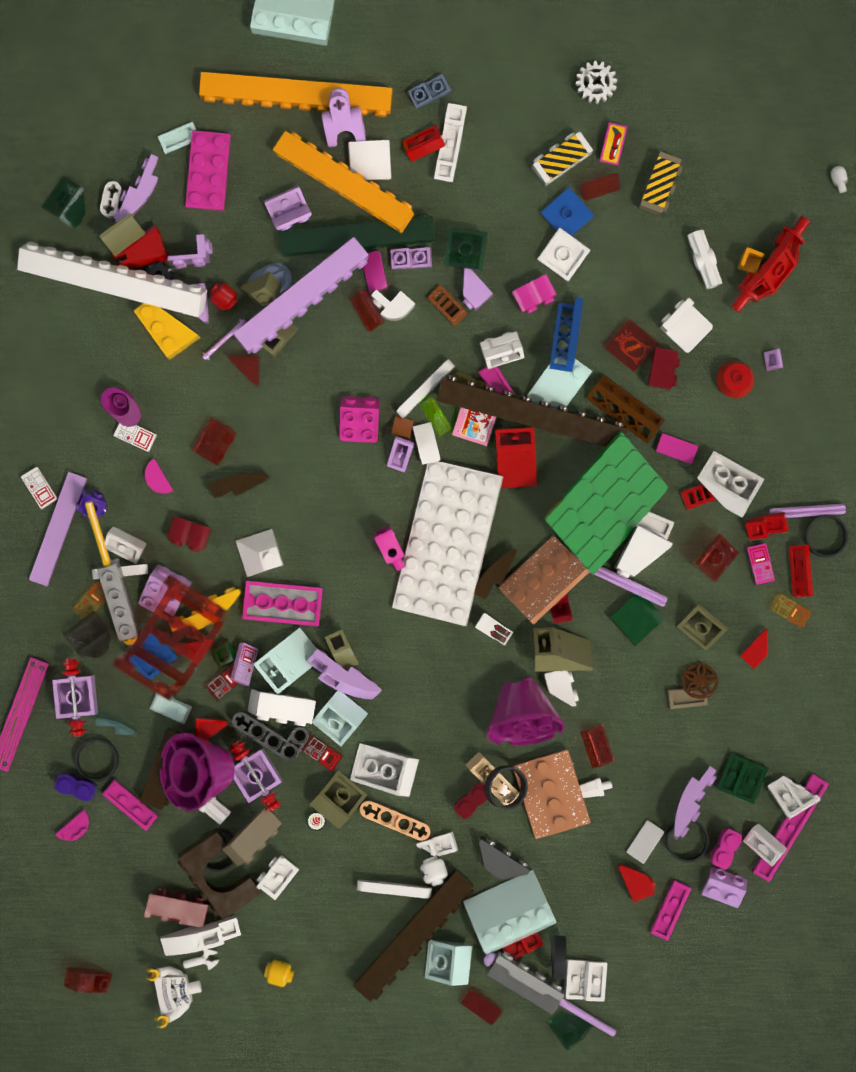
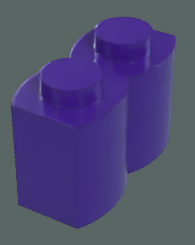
[54,773,98,801]

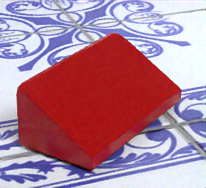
[402,124,445,162]

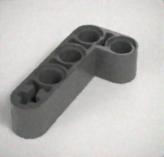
[232,711,309,761]

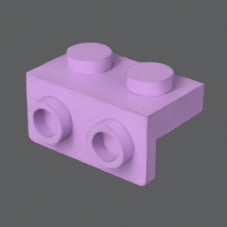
[702,867,747,908]

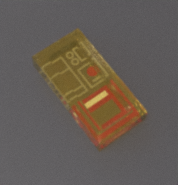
[72,580,106,622]
[769,593,813,629]

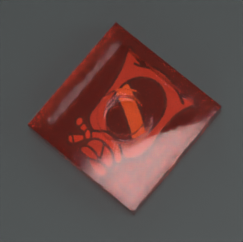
[604,319,658,373]

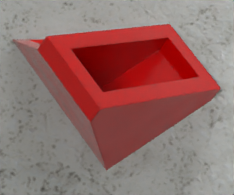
[195,716,229,740]

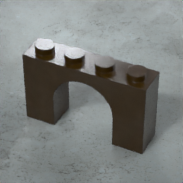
[177,827,261,919]

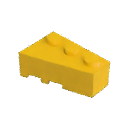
[134,303,201,360]

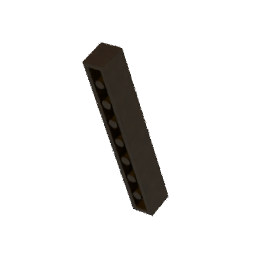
[353,869,474,1002]

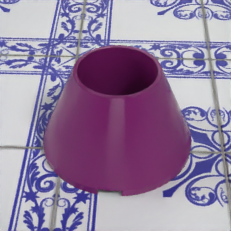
[159,733,235,812]

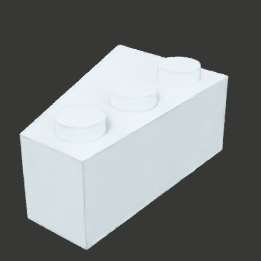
[247,689,316,726]

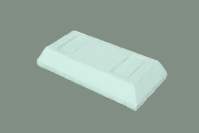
[157,122,196,154]
[149,691,192,724]

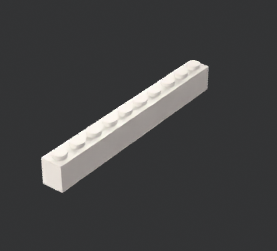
[17,242,207,317]

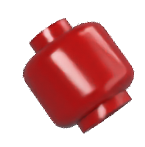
[209,282,238,311]

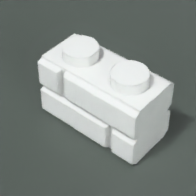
[480,331,524,369]

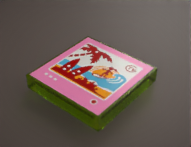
[451,407,497,448]

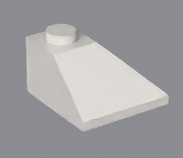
[236,529,284,577]

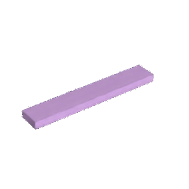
[29,472,87,586]

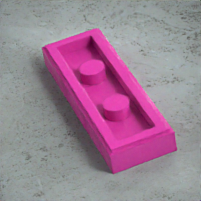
[102,779,159,831]
[650,879,691,941]

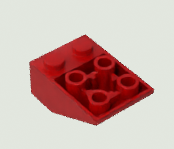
[495,427,537,488]

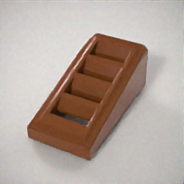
[427,284,468,327]

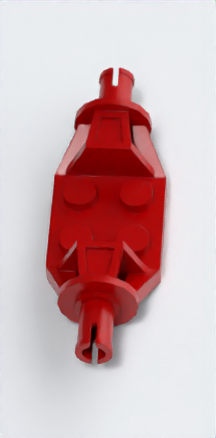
[730,216,811,313]

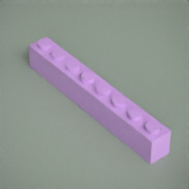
[233,237,369,354]

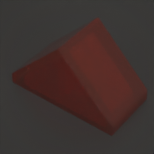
[229,356,260,388]

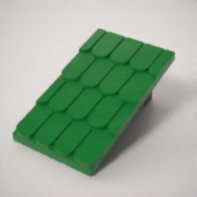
[544,431,669,575]

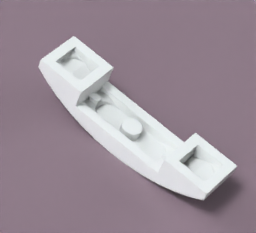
[434,103,467,183]

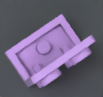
[264,185,312,231]
[167,234,213,269]
[139,565,192,620]

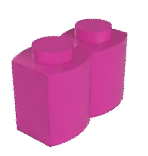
[512,274,557,314]
[710,827,742,870]

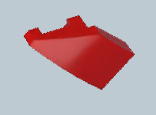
[740,628,769,669]

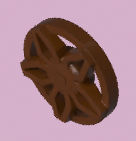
[682,663,718,699]

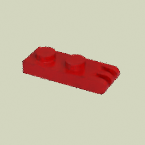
[789,545,813,598]

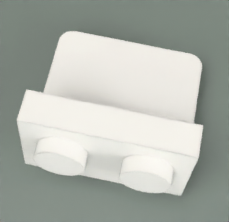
[660,298,713,353]

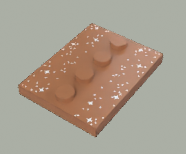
[498,535,590,625]
[513,749,591,839]

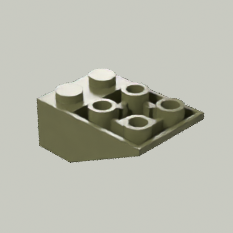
[533,627,593,672]

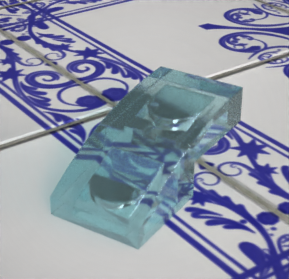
[96,717,137,735]

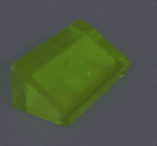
[420,397,452,437]

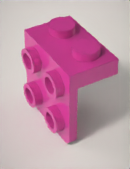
[340,395,380,443]

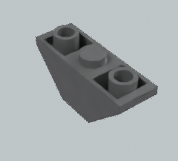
[479,837,530,880]

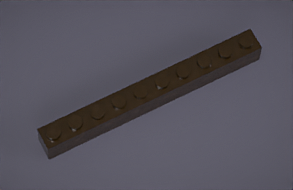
[436,375,628,447]

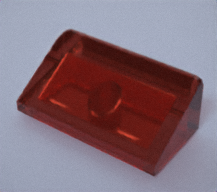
[580,173,620,201]
[581,725,614,768]
[460,987,503,1025]

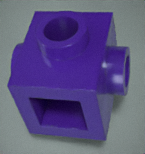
[76,488,107,519]

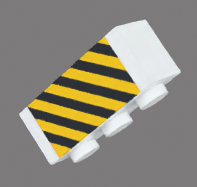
[532,132,593,186]

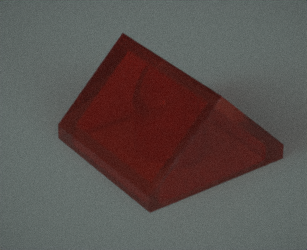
[692,534,739,582]

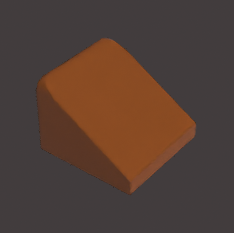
[391,416,414,439]

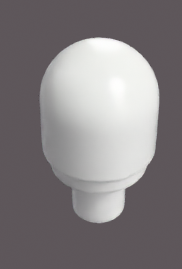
[831,166,848,193]

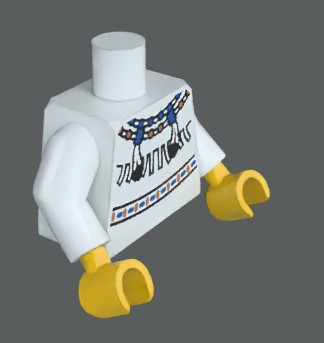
[146,966,202,1028]

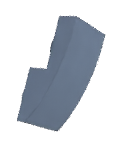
[408,74,452,109]

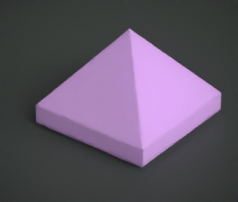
[764,349,783,371]

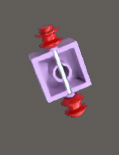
[52,658,98,737]
[229,740,283,812]

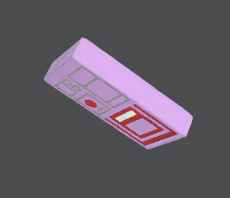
[230,643,258,686]

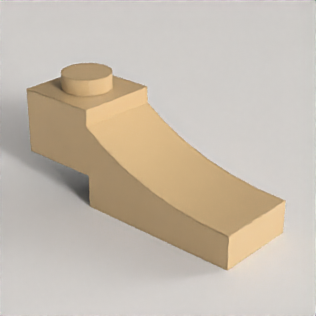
[466,752,519,805]

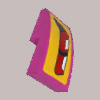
[600,122,628,166]

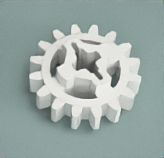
[575,61,617,104]

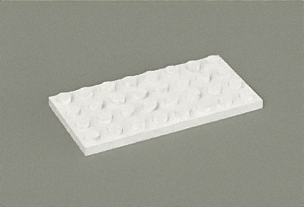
[392,461,503,626]

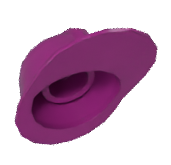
[101,387,141,427]

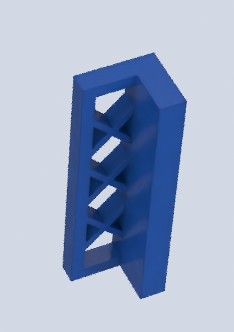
[549,297,583,372]

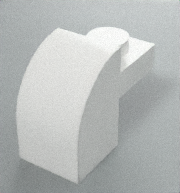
[371,290,415,321]

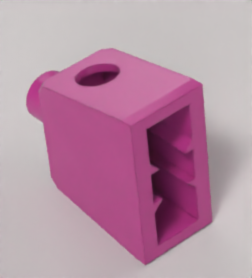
[373,525,405,571]

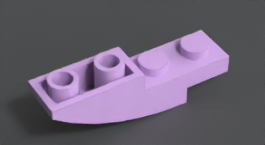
[113,154,158,224]
[307,649,382,699]
[674,766,717,840]

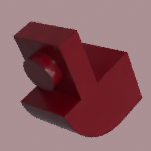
[550,593,573,624]

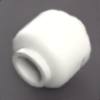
[420,856,448,887]

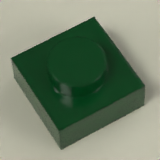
[212,642,236,668]

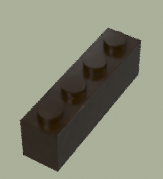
[140,728,182,810]

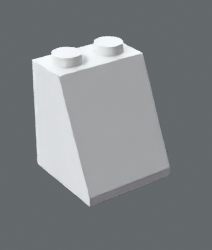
[614,526,672,578]

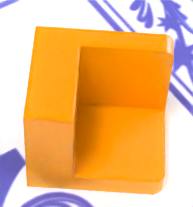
[738,247,765,274]

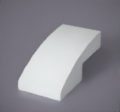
[413,422,441,465]

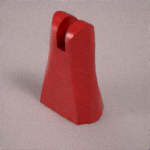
[111,225,169,270]

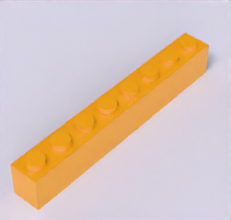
[273,131,414,234]

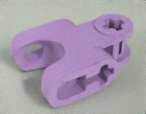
[322,88,366,147]

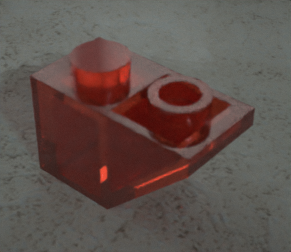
[64,967,112,993]

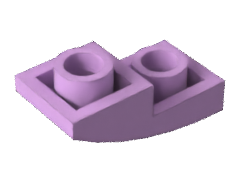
[390,247,432,269]

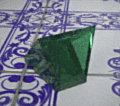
[548,1011,593,1051]

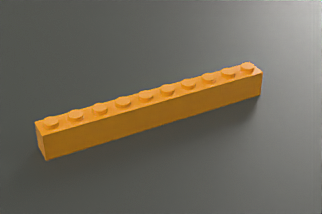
[199,72,392,117]

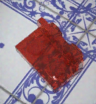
[192,418,237,465]

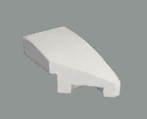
[416,831,458,856]

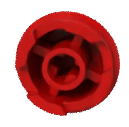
[716,360,755,398]

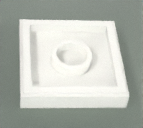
[538,228,591,281]

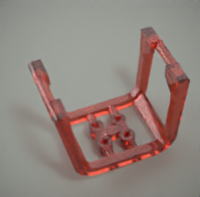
[112,574,227,701]

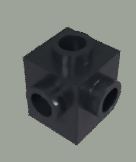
[146,261,175,280]

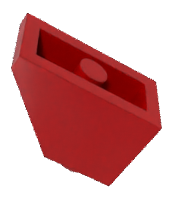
[617,863,656,903]

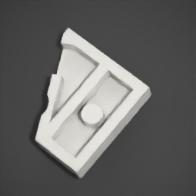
[767,776,820,819]

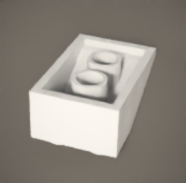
[697,451,764,517]
[350,743,419,797]

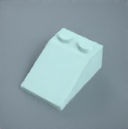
[527,349,592,408]

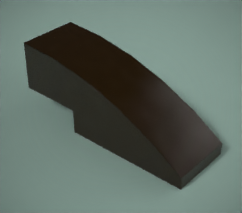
[208,473,270,499]
[474,549,517,600]

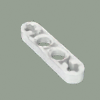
[396,359,455,418]
[356,880,432,898]

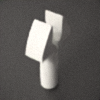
[183,949,220,970]

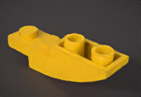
[170,587,242,632]

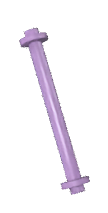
[202,319,247,360]

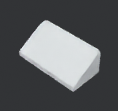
[104,527,146,564]
[626,820,664,864]
[743,824,787,867]

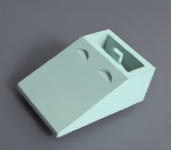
[253,628,317,695]

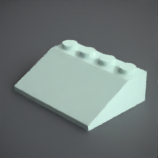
[250,0,335,46]
[463,870,557,955]

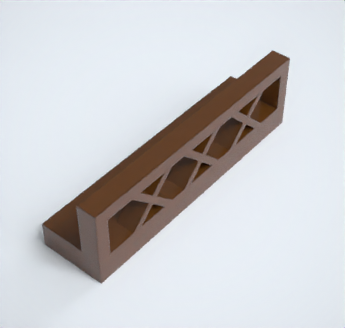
[586,374,665,443]

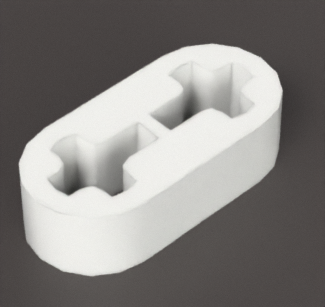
[100,181,123,218]

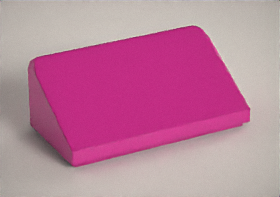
[363,250,388,293]

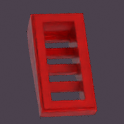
[680,484,716,510]

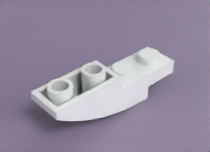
[160,915,241,956]

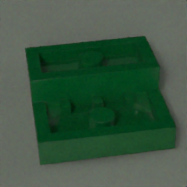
[609,594,665,646]
[717,753,768,804]

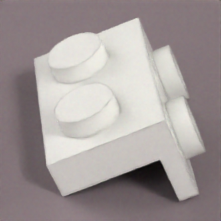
[256,855,299,900]

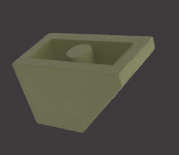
[240,272,282,307]

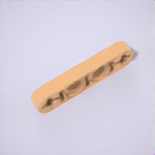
[360,800,430,841]

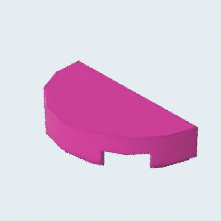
[145,458,174,494]
[55,809,89,841]

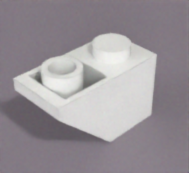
[544,671,579,707]

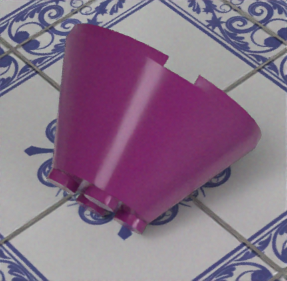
[487,678,565,746]

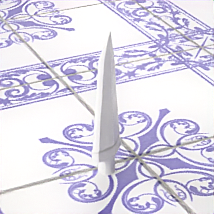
[580,777,612,798]

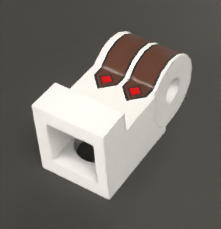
[475,613,513,645]

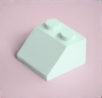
[312,690,368,746]
[425,939,472,986]

